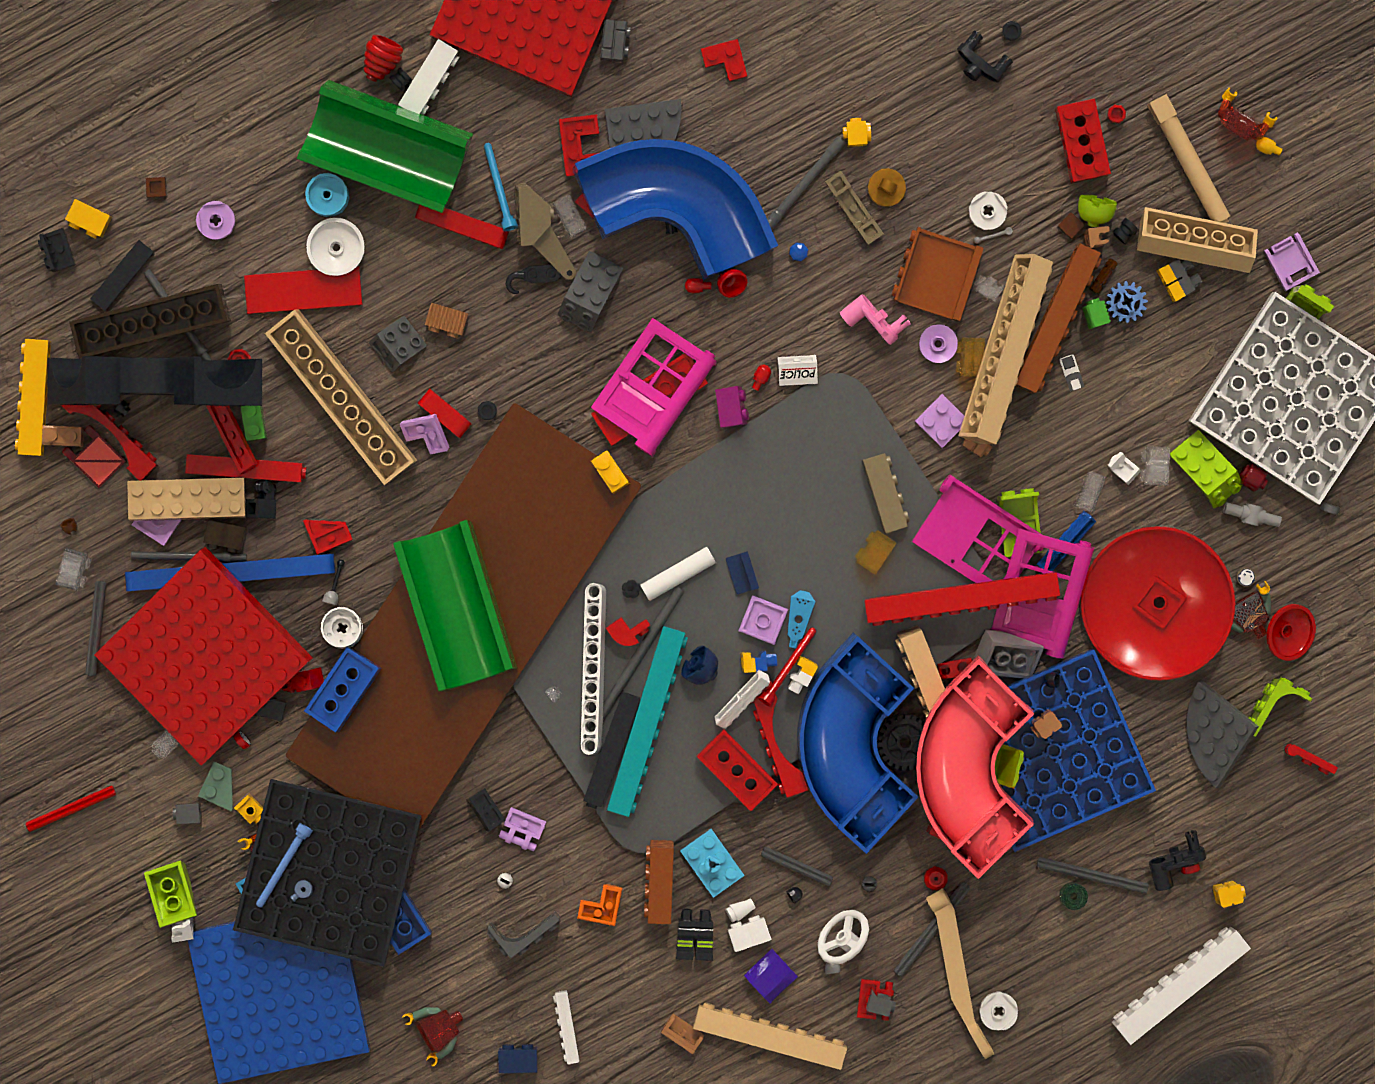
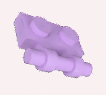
[499,807,546,851]

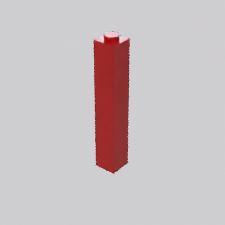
[185,454,307,483]

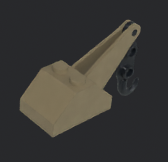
[505,183,576,294]

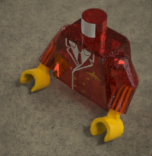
[1218,87,1277,141]

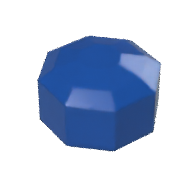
[789,242,808,261]

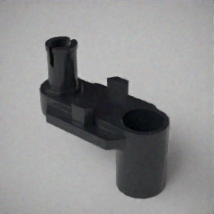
[1149,830,1206,891]

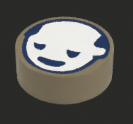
[1236,568,1256,587]

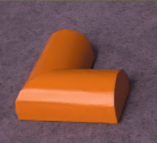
[577,884,622,926]

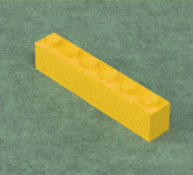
[15,339,51,456]

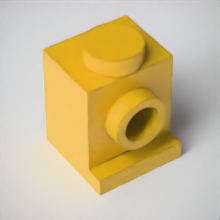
[234,793,263,824]

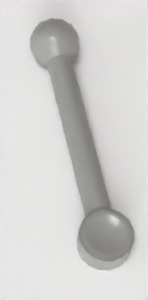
[974,227,1013,244]

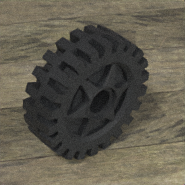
[877,714,925,771]

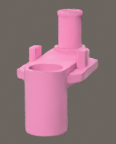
[840,294,911,345]

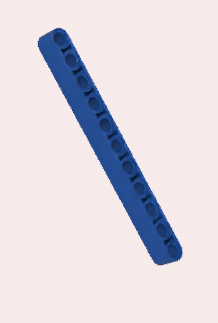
[125,554,335,591]

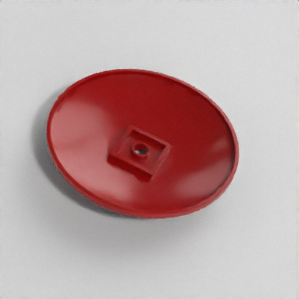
[1081,526,1236,680]

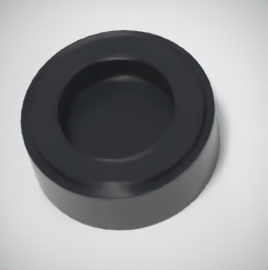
[1002,21,1022,41]
[478,401,497,420]

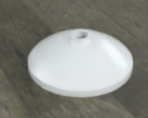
[307,218,365,276]

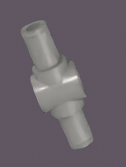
[1223,502,1282,527]

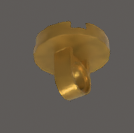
[867,168,906,207]

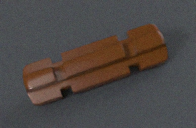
[1090,258,1118,294]

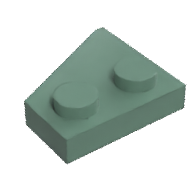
[198,761,233,812]

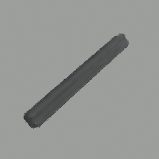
[85,581,106,676]

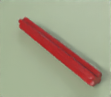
[25,786,116,832]

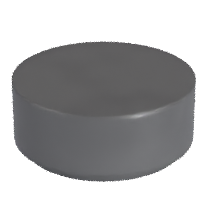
[1320,502,1340,515]

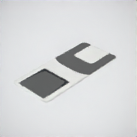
[1060,354,1084,391]

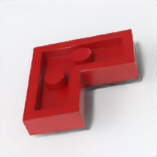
[701,39,747,82]

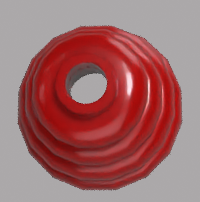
[364,35,403,82]

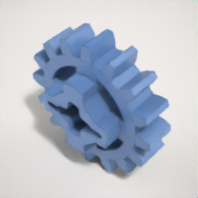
[1105,281,1148,323]

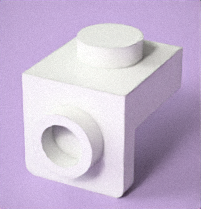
[1108,452,1141,485]

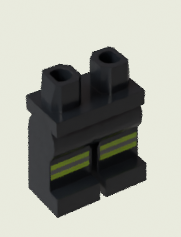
[676,909,713,961]

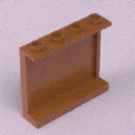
[891,227,984,322]

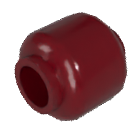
[1239,463,1269,492]

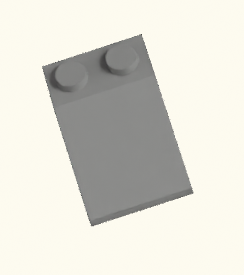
[973,629,1044,678]

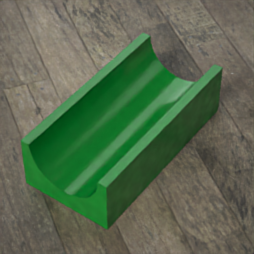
[297,80,473,213]
[393,520,518,692]

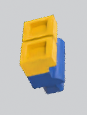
[740,651,777,673]

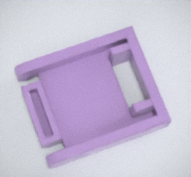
[1264,232,1320,291]

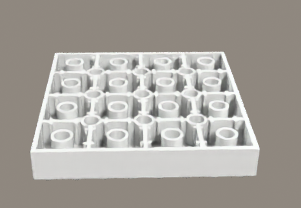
[1188,292,1375,505]

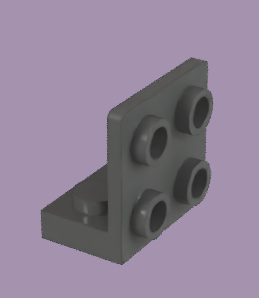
[369,316,427,373]

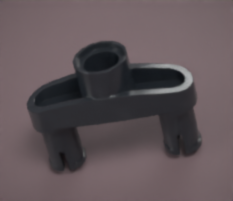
[957,31,1013,83]

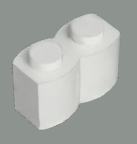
[727,915,771,952]

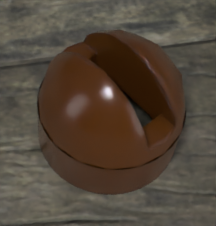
[60,518,77,535]

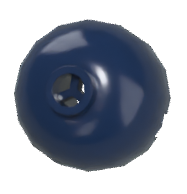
[681,646,718,685]

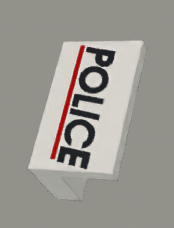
[778,355,818,386]

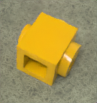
[843,118,871,147]

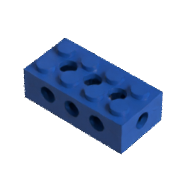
[304,647,382,733]

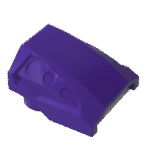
[744,948,798,1004]

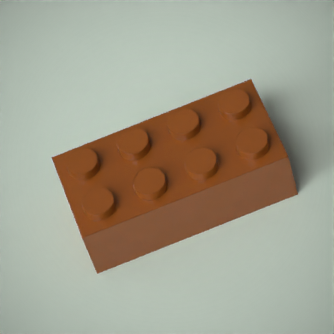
[644,840,674,924]

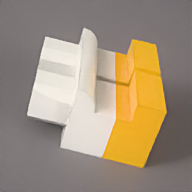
[788,656,818,694]

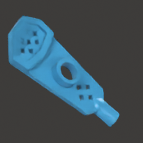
[787,590,815,648]

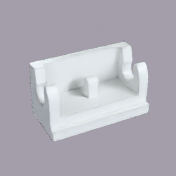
[171,917,194,943]

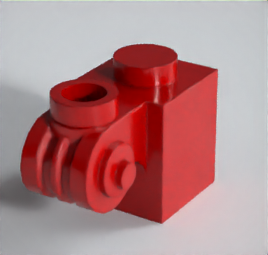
[282,667,324,693]

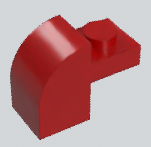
[606,617,650,646]

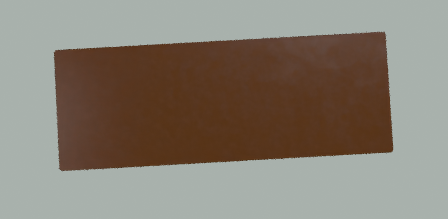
[286,403,641,831]

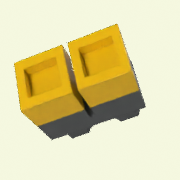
[1156,260,1202,303]

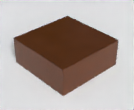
[146,177,167,198]
[1057,212,1084,239]

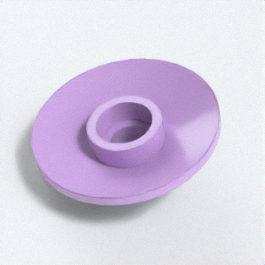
[919,325,958,363]

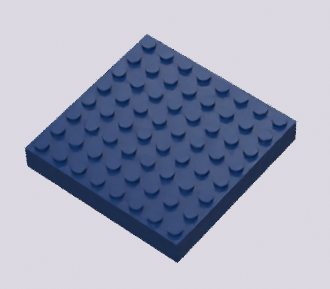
[1000,648,1156,852]
[188,921,371,1084]

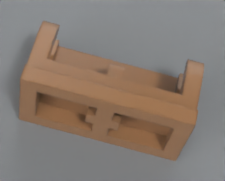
[1084,226,1110,248]
[661,1013,704,1054]

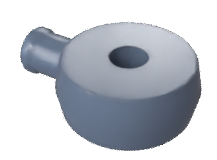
[290,880,313,902]

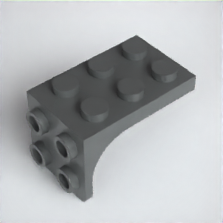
[558,251,623,332]
[487,911,560,958]

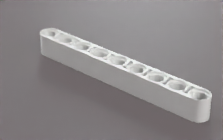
[581,583,606,755]

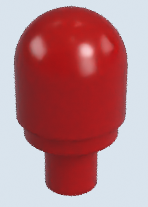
[685,278,711,293]
[752,364,771,391]

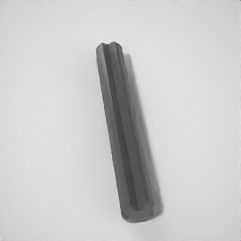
[761,847,833,886]

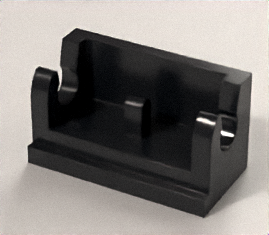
[466,788,506,832]

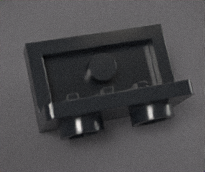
[38,228,76,272]

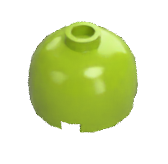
[1078,195,1117,227]

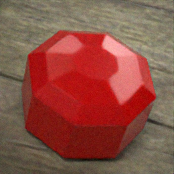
[1107,105,1126,124]

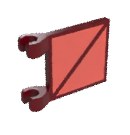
[62,425,126,488]

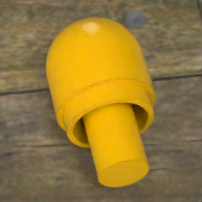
[1256,137,1282,155]

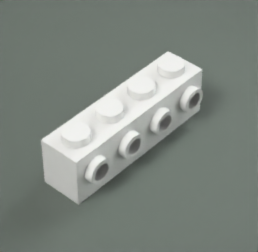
[398,39,460,115]

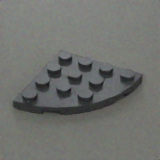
[605,99,682,148]
[1187,681,1259,788]

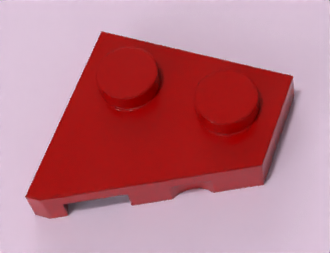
[303,520,353,555]

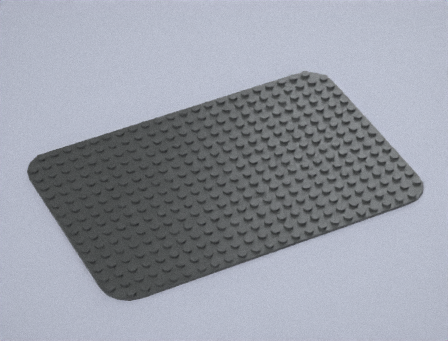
[513,373,997,853]

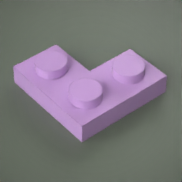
[400,414,450,454]

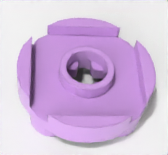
[196,201,235,240]

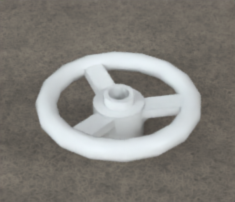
[818,910,869,965]

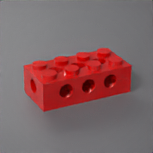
[1055,99,1111,184]
[696,728,778,811]

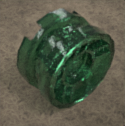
[1059,882,1088,910]

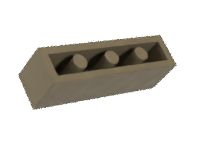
[862,453,910,533]

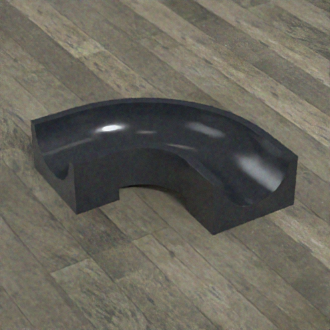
[47,356,262,406]

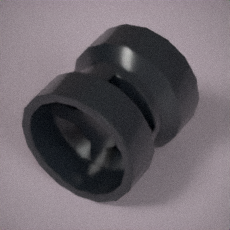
[1112,218,1139,245]

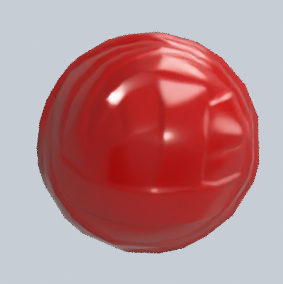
[717,268,748,298]

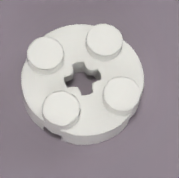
[969,192,1007,230]
[979,991,1018,1030]

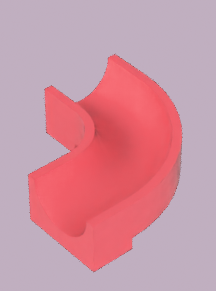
[916,655,1034,879]

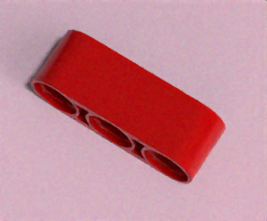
[418,388,472,438]

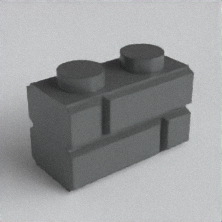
[600,19,631,62]

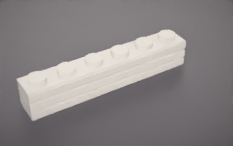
[715,670,770,729]
[553,990,579,1064]

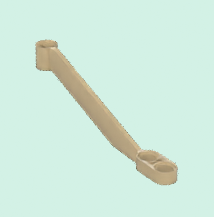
[926,888,994,1059]

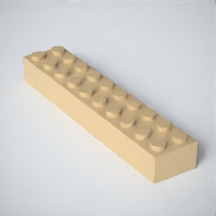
[958,254,1053,444]
[265,309,417,485]

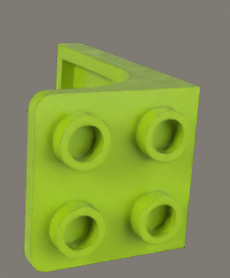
[1286,284,1334,320]
[1169,430,1242,508]
[997,488,1043,557]
[1248,677,1313,737]
[995,744,1024,788]

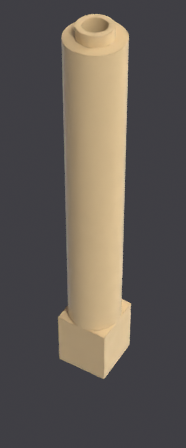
[1147,94,1230,223]

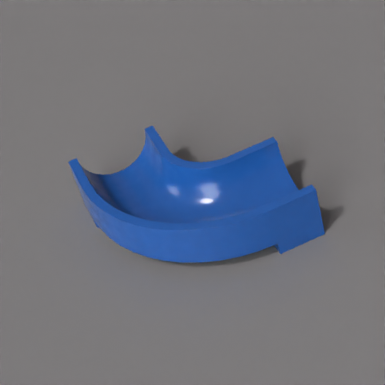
[572,139,778,280]
[797,632,918,854]

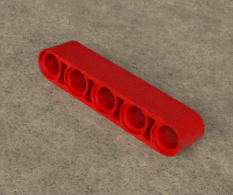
[414,204,509,249]

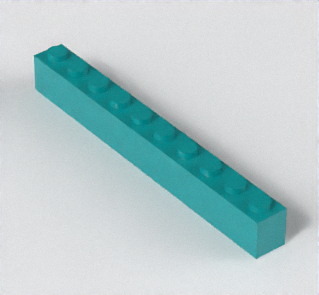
[607,626,688,817]

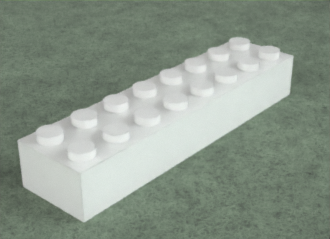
[1112,927,1251,1045]

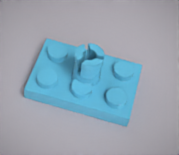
[680,829,744,898]

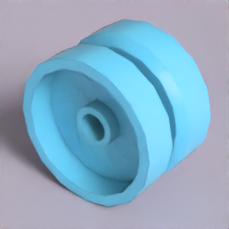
[305,173,350,217]

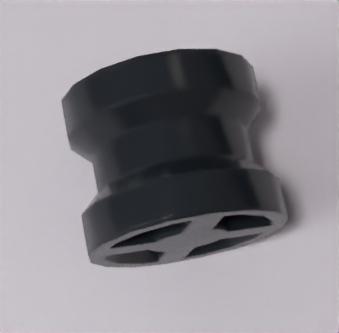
[389,67,413,92]

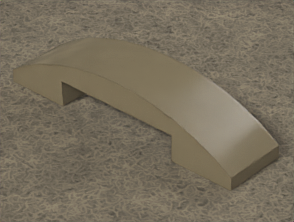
[825,170,884,245]

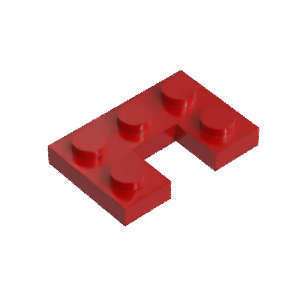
[559,114,599,177]

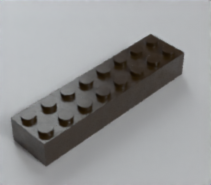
[69,284,231,359]

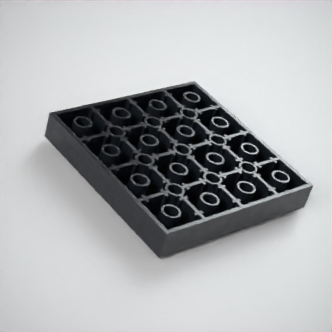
[233,779,422,967]

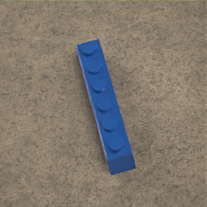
[1037,511,1096,571]

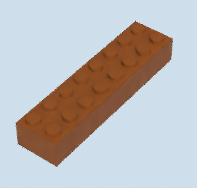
[1015,243,1102,394]

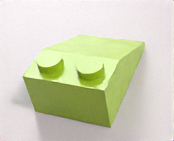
[144,861,197,928]

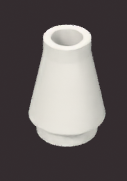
[725,899,755,923]

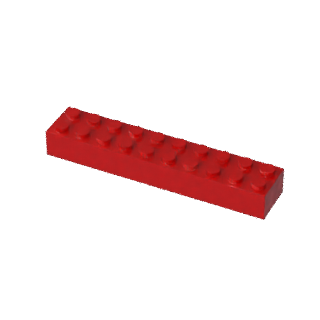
[865,572,1060,626]

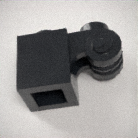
[246,480,277,519]

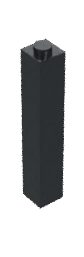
[583,691,640,809]

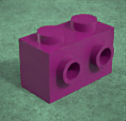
[715,386,749,428]

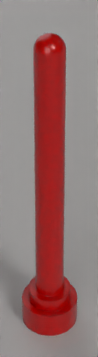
[758,628,816,707]

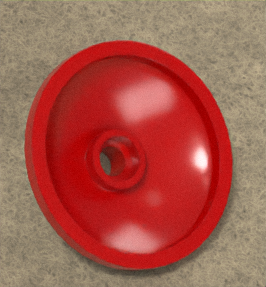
[1266,604,1316,661]

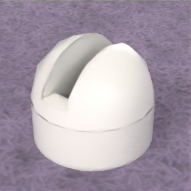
[497,873,513,889]

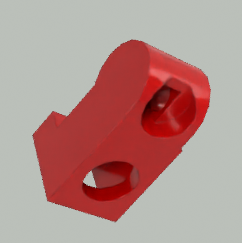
[937,657,973,679]

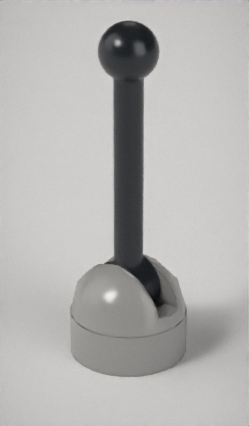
[322,559,345,606]

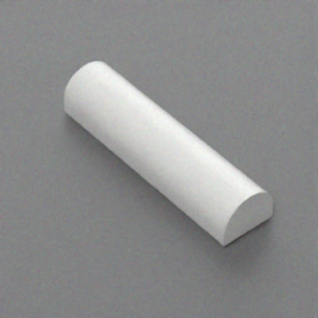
[640,547,716,601]

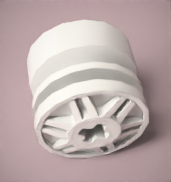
[321,607,363,649]

